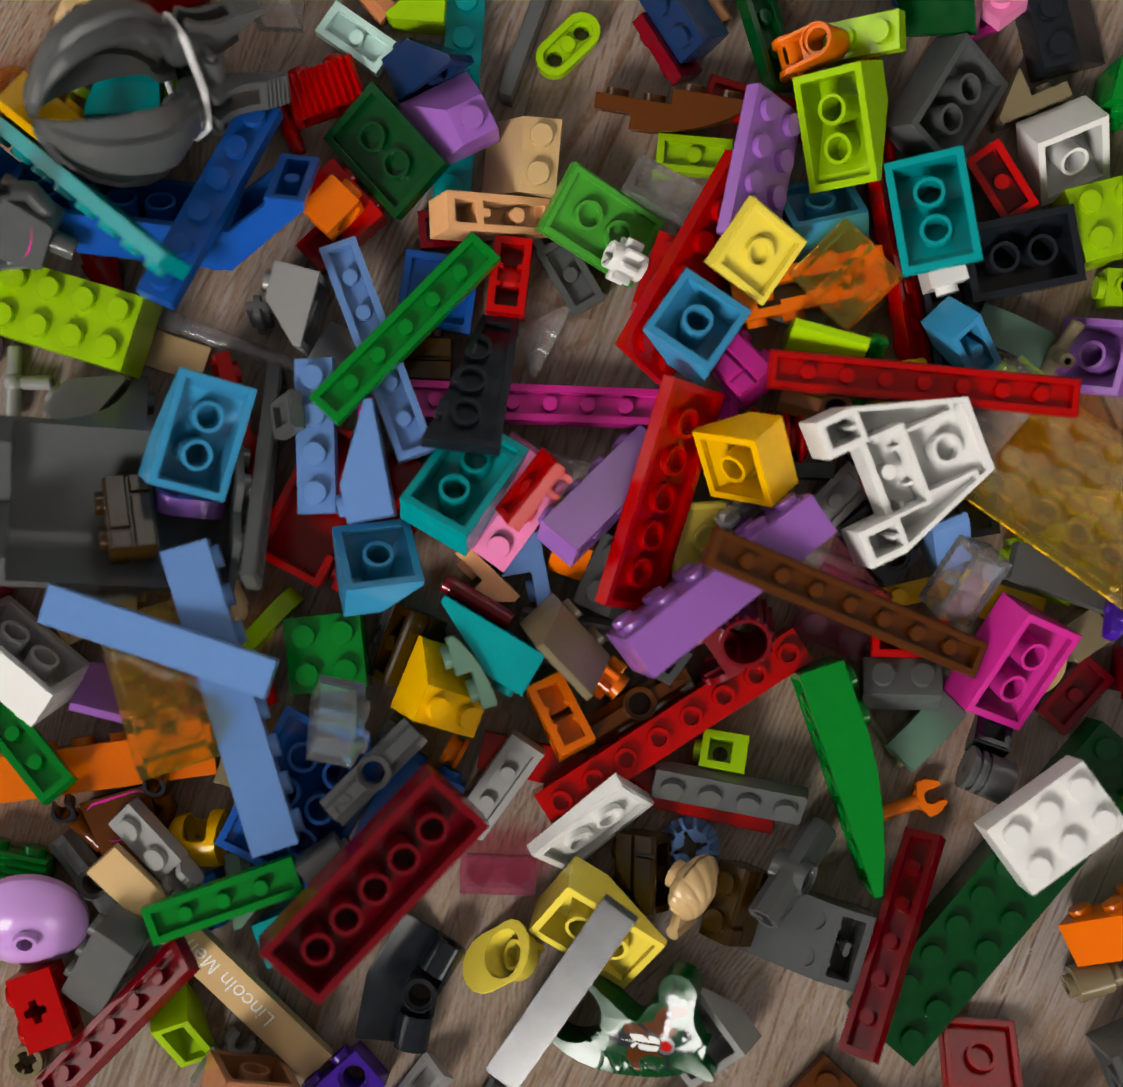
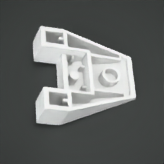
[798,396,995,569]

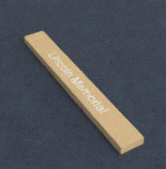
[86,842,333,1081]

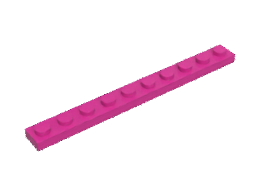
[357,379,739,429]

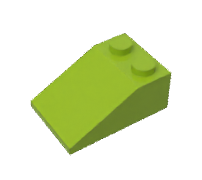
[792,59,888,194]

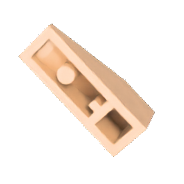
[428,190,551,241]

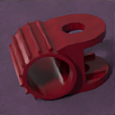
[693,595,775,685]

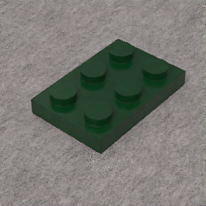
[323,81,451,220]

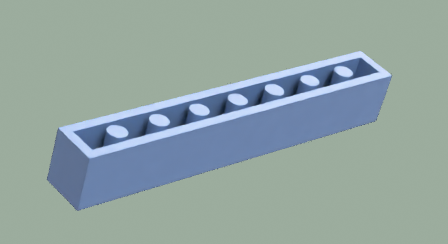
[159,538,305,858]

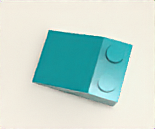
[884,145,983,278]
[399,434,529,557]
[441,595,545,697]

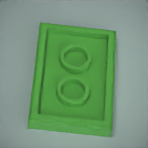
[535,161,666,288]

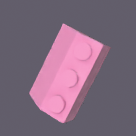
[471,431,574,573]

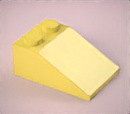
[528,856,667,989]

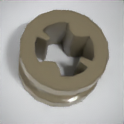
[9,1044,49,1080]

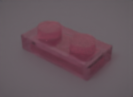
[460,853,537,896]

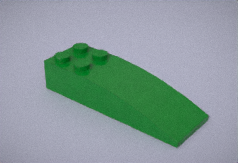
[790,655,885,899]

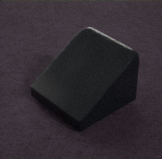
[965,714,1013,758]

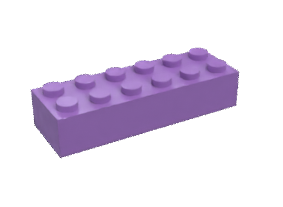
[606,492,837,679]

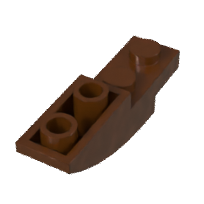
[594,83,744,134]

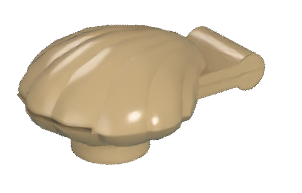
[664,854,719,940]

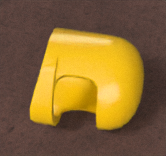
[168,808,228,867]

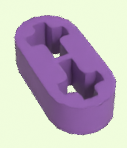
[153,486,228,520]

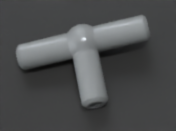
[3,344,54,416]

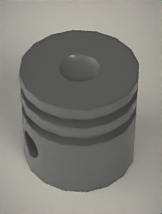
[955,745,1019,804]

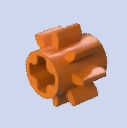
[593,654,630,700]

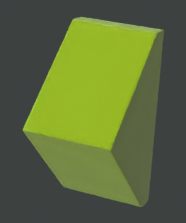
[385,0,448,35]

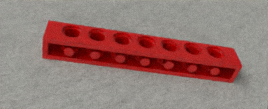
[533,627,814,824]

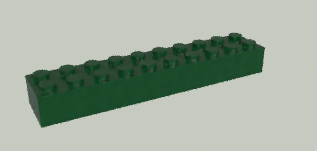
[846,717,1123,1067]

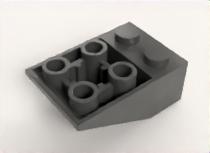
[738,890,876,992]

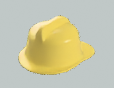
[463,919,545,994]

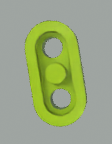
[536,12,601,80]

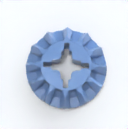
[663,816,719,868]

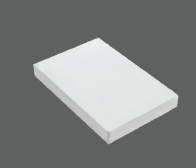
[526,773,654,869]

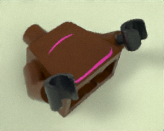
[51,770,178,871]

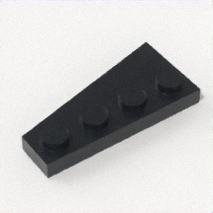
[421,314,520,457]

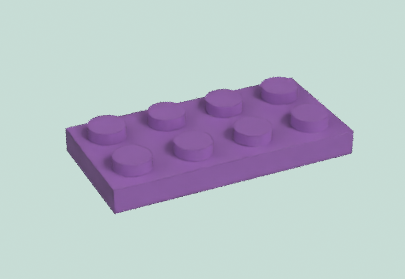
[716,83,800,236]

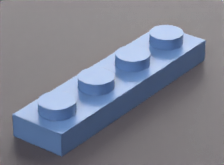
[294,357,339,515]

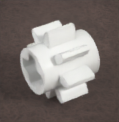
[601,237,649,286]

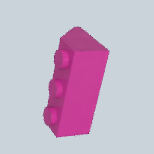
[942,592,1082,731]

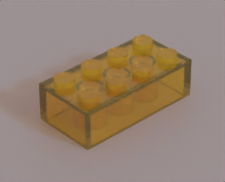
[101,600,220,781]

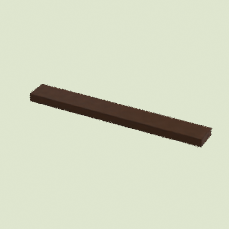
[700,526,989,679]

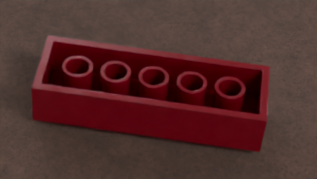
[258,761,489,1006]

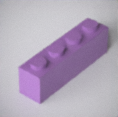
[536,424,647,567]

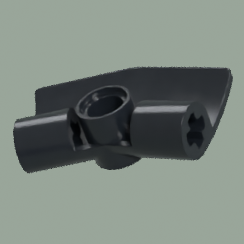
[355,913,466,1054]

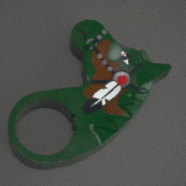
[552,961,718,1081]

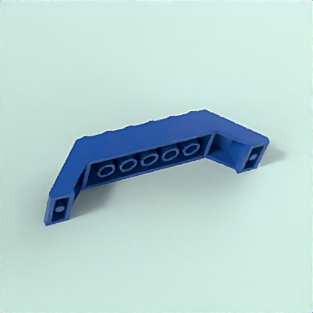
[0,147,320,271]

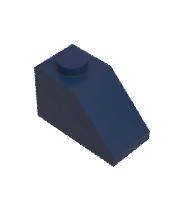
[381,37,475,101]

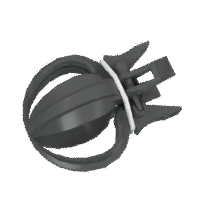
[23,0,291,188]

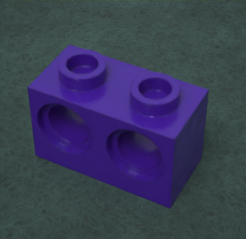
[301,1039,390,1087]

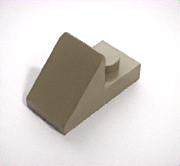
[989,69,1073,134]

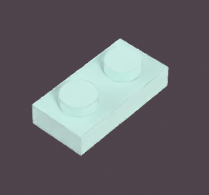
[315,0,396,78]

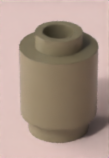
[1061,962,1123,1003]

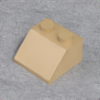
[482,116,562,199]

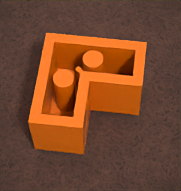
[1058,882,1123,967]

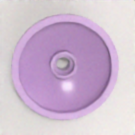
[0,874,90,965]

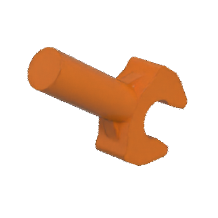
[883,777,948,821]

